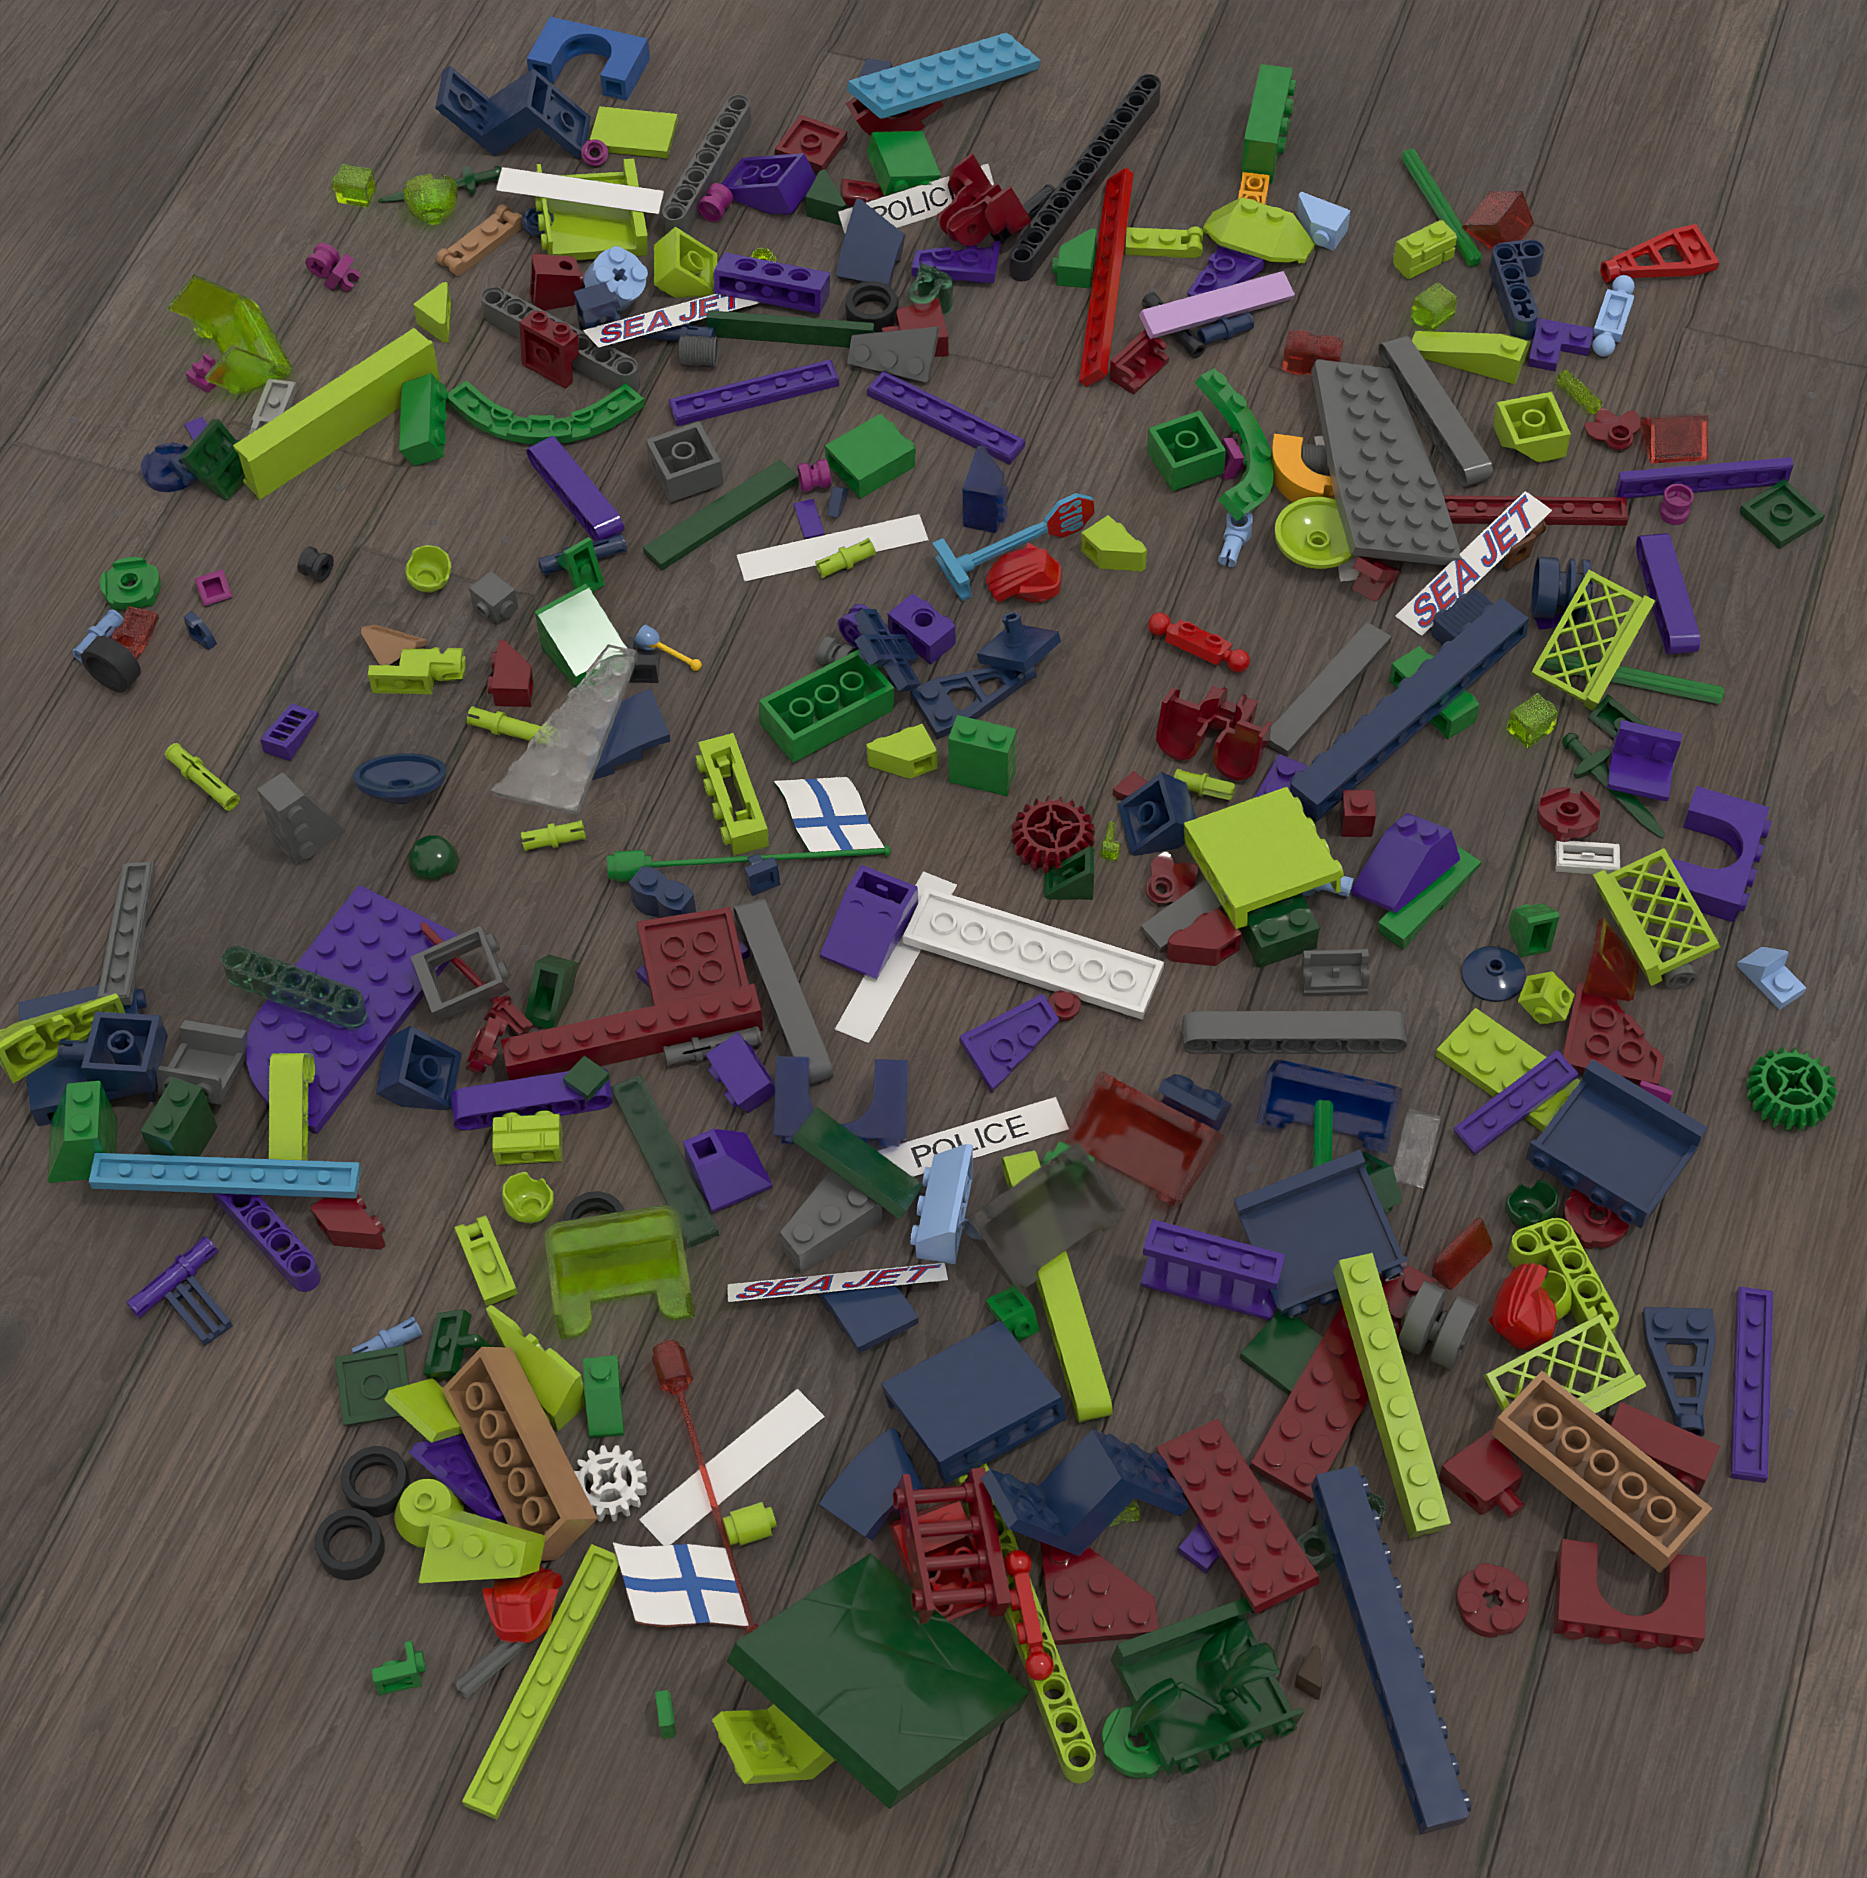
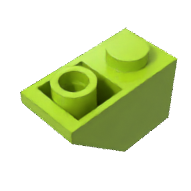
[1081,515,1147,572]
[866,724,938,779]

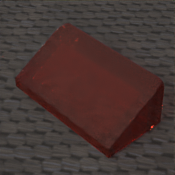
[1432,1218,1493,1290]

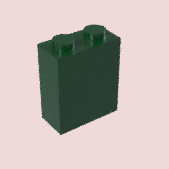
[141,1077,218,1157]

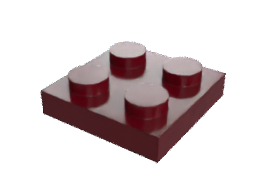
[775,114,848,172]

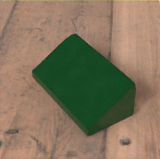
[1588,694,1648,739]

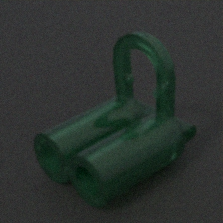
[908,263,953,314]

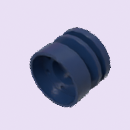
[1531,556,1593,622]

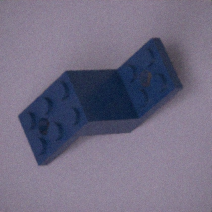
[435,66,591,159]
[981,1429,1189,1556]

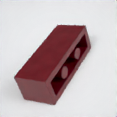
[1611,1402,1720,1495]

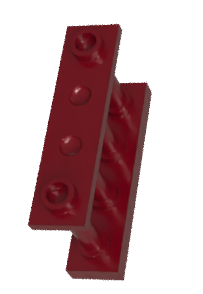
[892,1468,1012,1624]

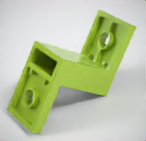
[712,1704,835,1784]

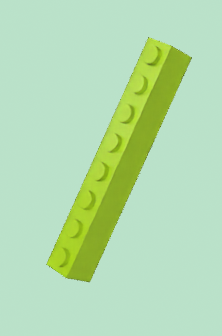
[1333,1253,1451,1539]

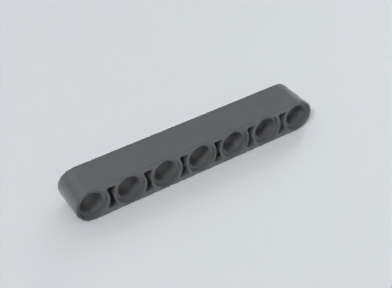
[662,94,752,235]
[481,287,640,391]
[1378,335,1493,487]
[733,898,834,1087]
[1182,1011,1407,1054]

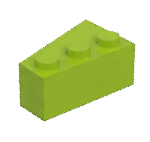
[419,1508,546,1583]

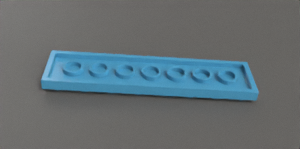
[847,33,1041,119]

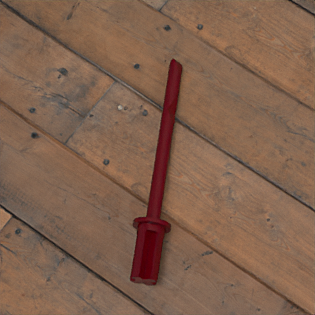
[420,922,533,1036]

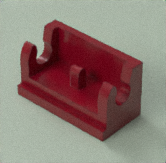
[1110,329,1169,395]

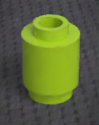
[722,1502,777,1546]

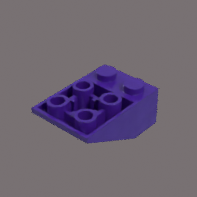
[820,865,918,980]

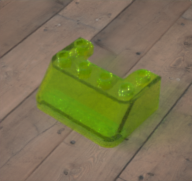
[544,1205,695,1339]

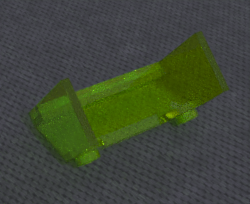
[167,274,293,394]

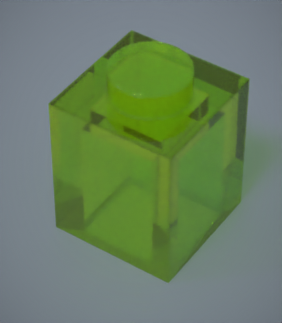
[332,164,377,207]
[1411,282,1457,331]
[1507,693,1559,748]

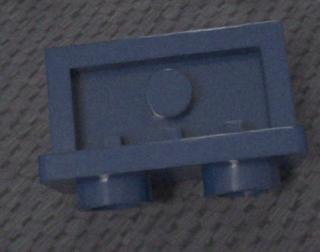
[1158,1074,1232,1132]

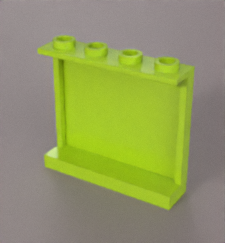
[535,159,647,260]
[1184,787,1344,929]

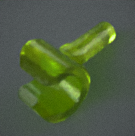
[1101,821,1121,861]

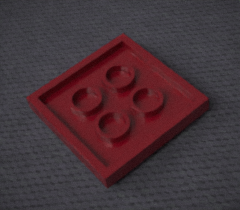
[636,907,748,1006]

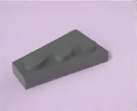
[847,326,940,382]

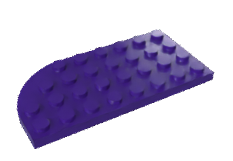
[246,885,459,1134]

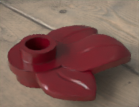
[1584,407,1641,450]
[1145,851,1198,905]

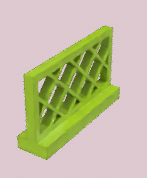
[1531,570,1655,711]
[1593,848,1720,986]
[1483,1314,1646,1414]

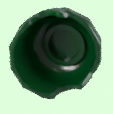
[408,835,459,881]
[1505,1180,1559,1228]

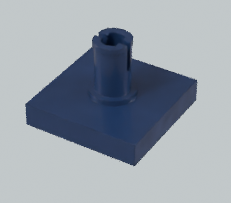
[976,612,1061,673]

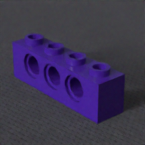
[714,252,830,314]

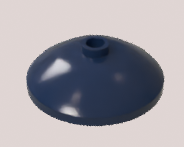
[353,753,447,804]

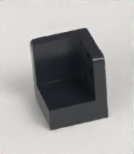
[626,637,660,683]

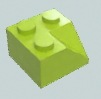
[1493,392,1571,462]

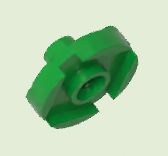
[100,557,161,611]
[1102,1703,1164,1779]

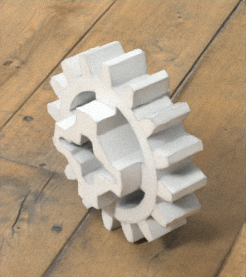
[574,1445,647,1522]

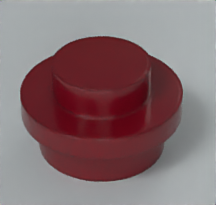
[1049,990,1081,1021]

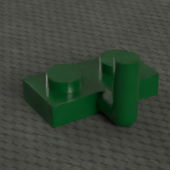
[423,1309,494,1380]

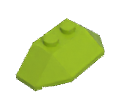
[1203,197,1315,263]

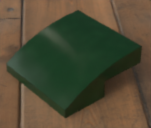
[179,419,245,500]

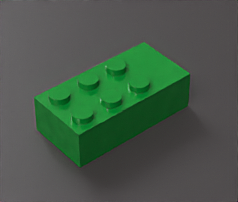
[1241,64,1296,184]
[759,649,894,763]

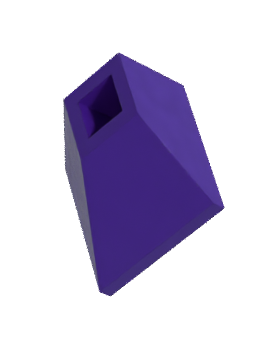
[683,1129,773,1213]

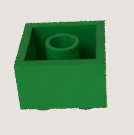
[1147,411,1226,491]

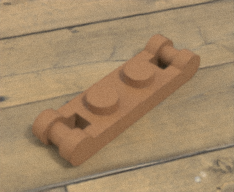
[436,204,523,276]

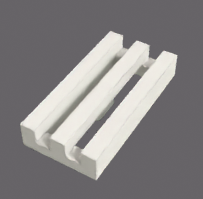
[1555,840,1620,874]

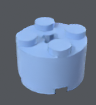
[583,246,648,312]

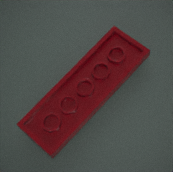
[1156,1419,1319,1614]

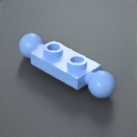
[1592,275,1635,357]

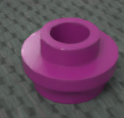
[581,139,608,167]

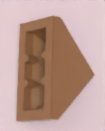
[361,624,428,666]

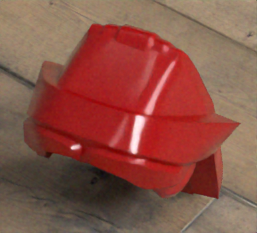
[986,543,1062,603]
[1488,1263,1558,1351]
[482,1566,563,1643]

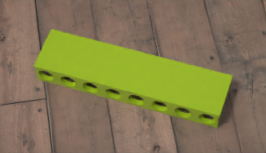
[233,328,440,500]

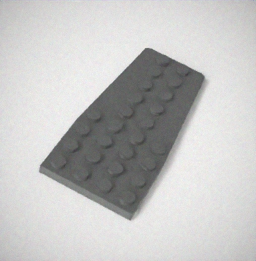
[1311,360,1462,566]

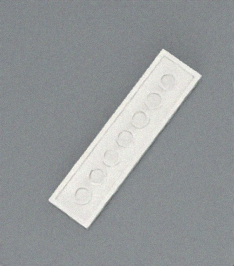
[903,887,1164,1020]

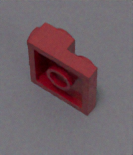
[519,311,579,388]

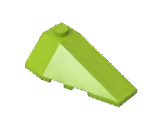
[1412,331,1532,384]
[0,993,126,1084]
[486,1305,586,1431]

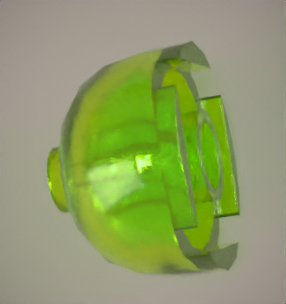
[403,174,458,225]

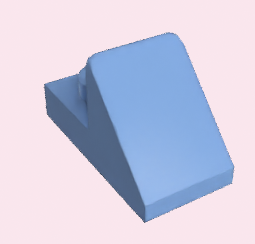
[1736,947,1806,1010]

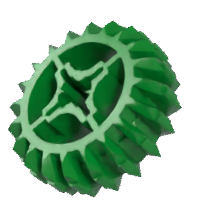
[1745,1046,1837,1132]

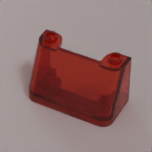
[1064,1070,1224,1206]

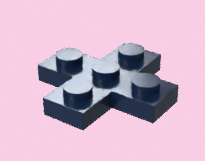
[853,609,921,691]

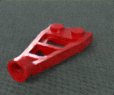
[1600,224,1719,283]

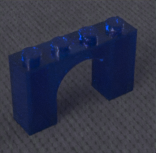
[774,1056,909,1147]

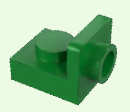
[986,1285,1039,1342]
[371,1640,426,1696]

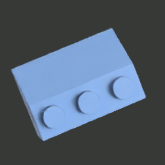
[910,1144,973,1264]

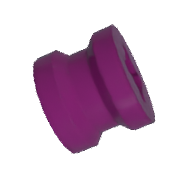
[305,243,340,278]

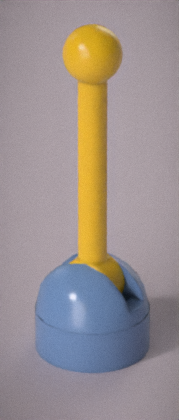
[635,625,702,671]

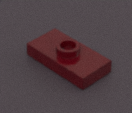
[840,179,884,206]

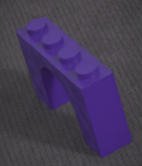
[1661,786,1772,922]

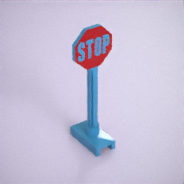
[933,493,1095,601]

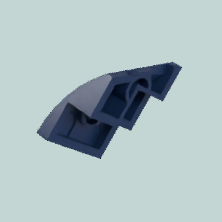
[835,199,906,287]
[586,689,671,782]
[817,1285,919,1354]
[819,1427,925,1541]

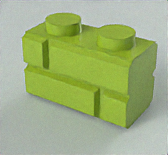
[1393,220,1457,279]
[493,1111,563,1165]

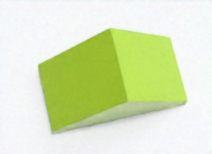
[413,282,451,343]

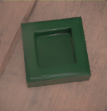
[563,1056,610,1101]

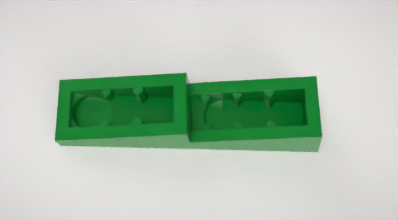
[1378,845,1481,950]

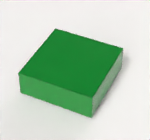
[655,1690,676,1739]

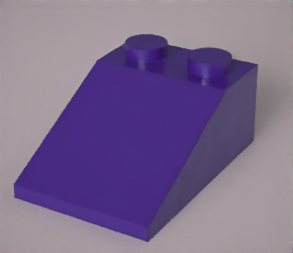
[721,153,816,215]
[1350,813,1461,913]

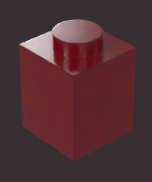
[1340,790,1376,837]

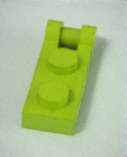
[1125,226,1203,258]
[454,1215,518,1306]

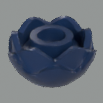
[522,208,554,238]

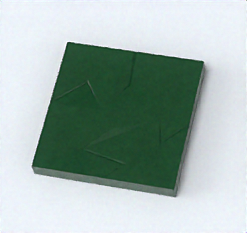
[727,1553,1030,1809]

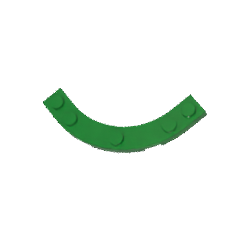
[1194,368,1274,521]
[446,380,645,444]

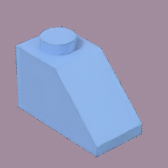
[1297,192,1351,251]

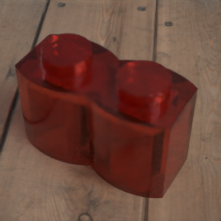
[1282,330,1344,375]

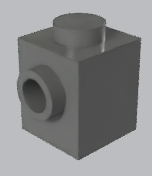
[469,571,518,625]

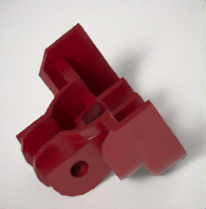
[936,153,1031,246]
[1156,686,1272,780]

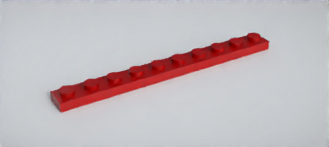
[1079,167,1134,387]

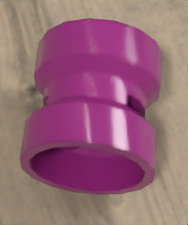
[697,183,733,222]
[797,459,832,492]
[1659,484,1694,525]

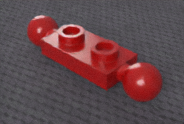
[1148,612,1250,673]
[1004,1550,1054,1681]

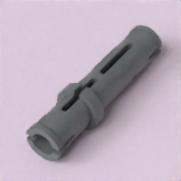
[663,1026,762,1067]

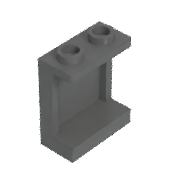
[156,1020,248,1105]

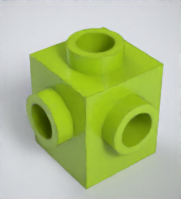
[1518,971,1575,1025]

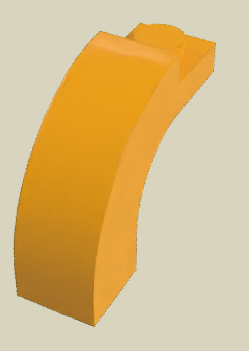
[1272,434,1335,502]

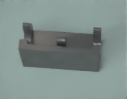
[1301,949,1370,996]

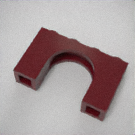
[1553,1539,1706,1654]

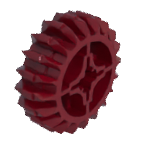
[1011,796,1095,874]

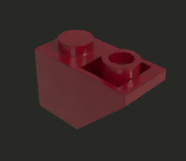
[487,640,534,707]
[1167,908,1242,966]
[310,1193,386,1250]

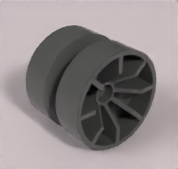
[1398,1280,1480,1371]

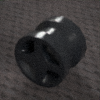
[297,546,334,582]

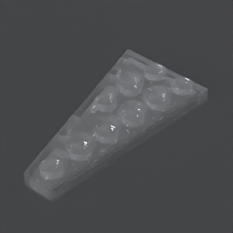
[491,644,638,816]

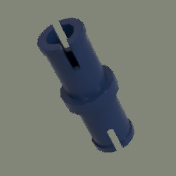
[1197,312,1254,345]

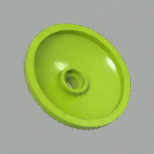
[1275,497,1354,569]

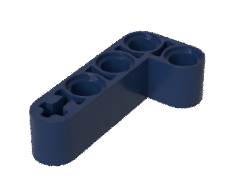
[1489,239,1545,340]

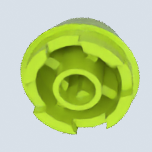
[394,1479,464,1549]

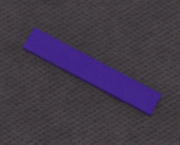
[668,359,839,427]
[867,371,1025,465]
[1615,457,1793,498]
[1730,1286,1773,1483]

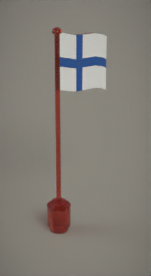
[613,1340,758,1633]

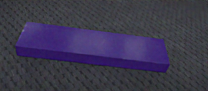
[1453,1049,1579,1156]

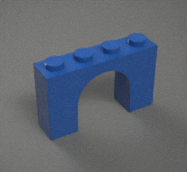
[527,17,650,101]

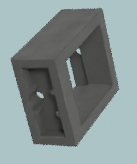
[411,925,511,1021]

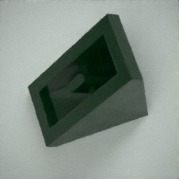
[805,169,846,226]
[1044,846,1094,900]

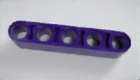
[526,436,624,542]
[1636,533,1700,655]
[451,1068,613,1131]
[212,1193,321,1292]

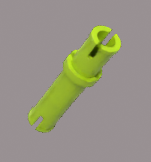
[466,706,559,749]
[165,743,240,811]

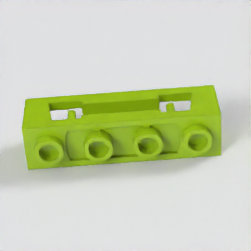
[695,733,769,856]

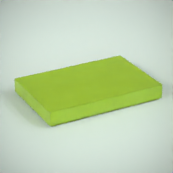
[590,106,678,158]

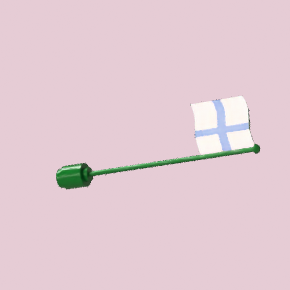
[607,777,891,882]

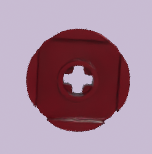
[1537,787,1600,842]
[465,1009,508,1074]
[1562,1189,1629,1249]
[1456,1563,1529,1638]

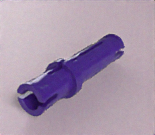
[126,1236,219,1318]

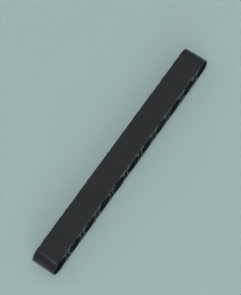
[1009,74,1161,282]

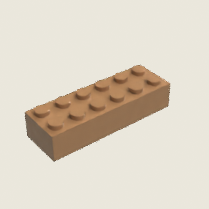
[442,1347,598,1561]
[1491,1371,1712,1573]

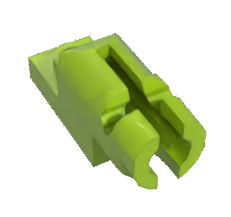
[368,647,466,695]

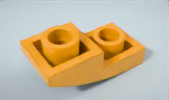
[1238,172,1270,205]

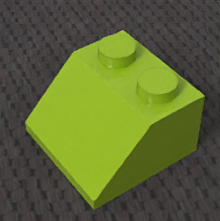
[654,227,717,298]

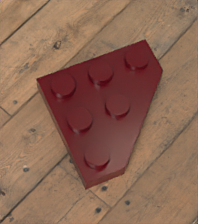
[1563,982,1664,1086]
[1040,1541,1159,1646]

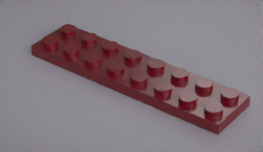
[1249,1265,1435,1503]

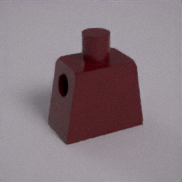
[529,254,585,311]
[881,298,949,357]
[1438,1429,1525,1519]

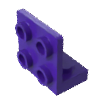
[1607,720,1682,801]

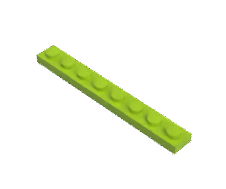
[462,1544,620,1820]

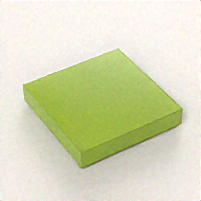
[384,1378,463,1443]

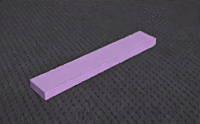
[1139,271,1295,339]

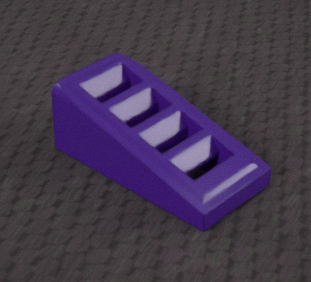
[260,703,319,761]

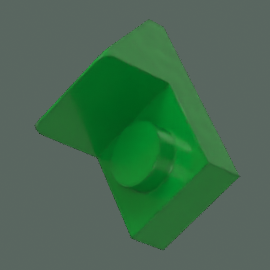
[556,537,605,592]

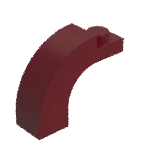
[845,97,944,136]

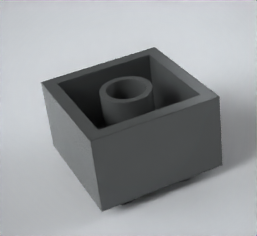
[646,422,723,502]

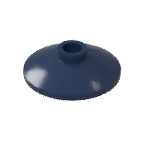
[1462,946,1526,1002]

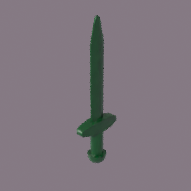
[378,166,502,202]
[1562,733,1665,838]

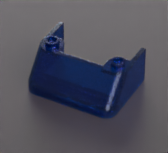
[1256,1059,1403,1153]

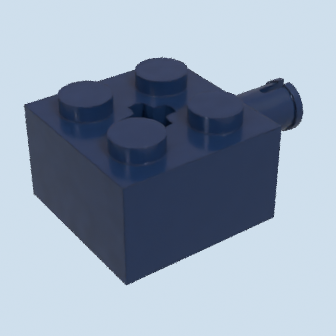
[58,1011,168,1092]

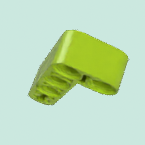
[269,1053,315,1161]
[1507,1218,1619,1346]

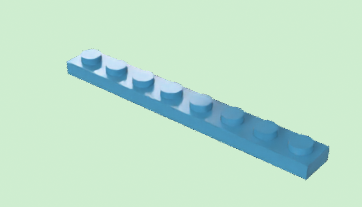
[89,1153,361,1198]

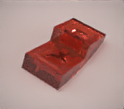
[111,606,159,659]

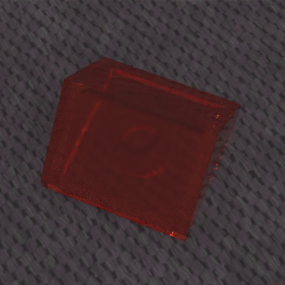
[1462,191,1534,250]
[1640,413,1708,463]
[1583,917,1639,1002]

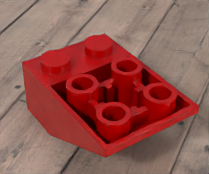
[888,1501,987,1621]

